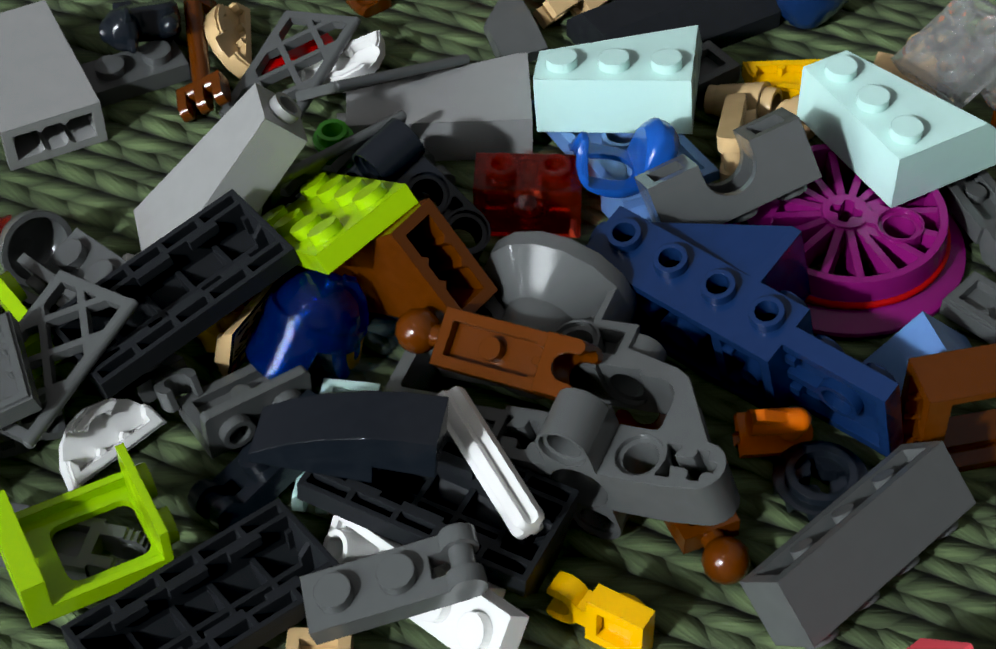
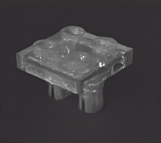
[891,0,996,111]

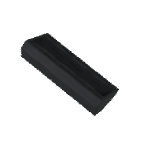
[566,0,781,49]
[51,189,300,399]
[297,435,580,597]
[61,498,340,649]

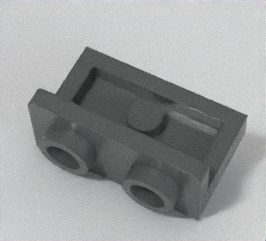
[176,351,312,459]

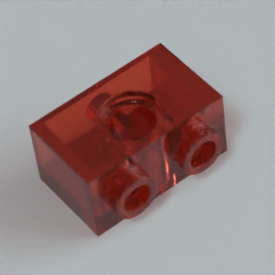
[473,152,582,238]

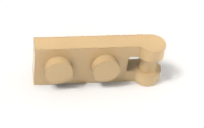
[716,93,758,182]

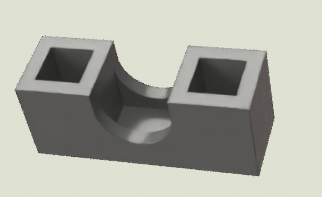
[634,107,822,224]

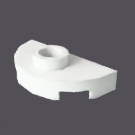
[297,30,385,93]
[59,398,166,491]

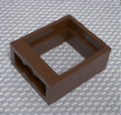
[900,343,996,472]

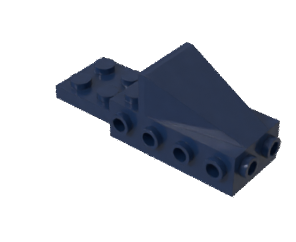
[586,206,904,457]

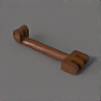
[176,0,231,123]

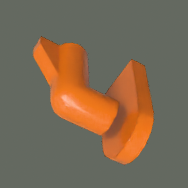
[732,407,813,458]

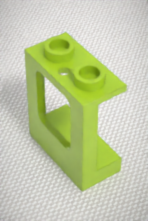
[0,443,180,628]

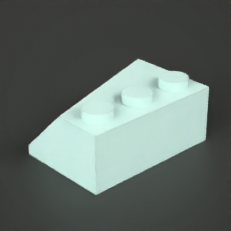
[533,25,702,134]
[797,50,996,208]

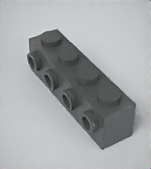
[739,441,976,649]

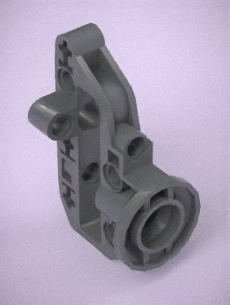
[383,231,740,540]

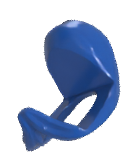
[568,117,680,198]

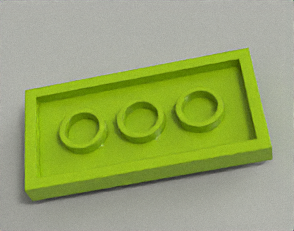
[262,172,419,275]

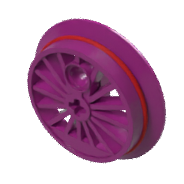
[724,144,966,338]

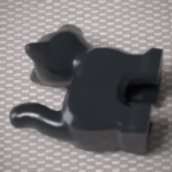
[99,0,182,54]

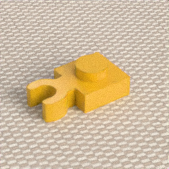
[546,571,655,649]

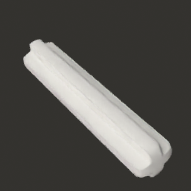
[437,386,544,539]

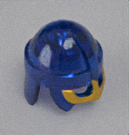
[245,270,369,380]

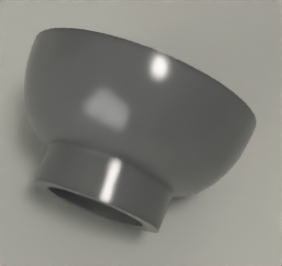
[0,209,72,287]

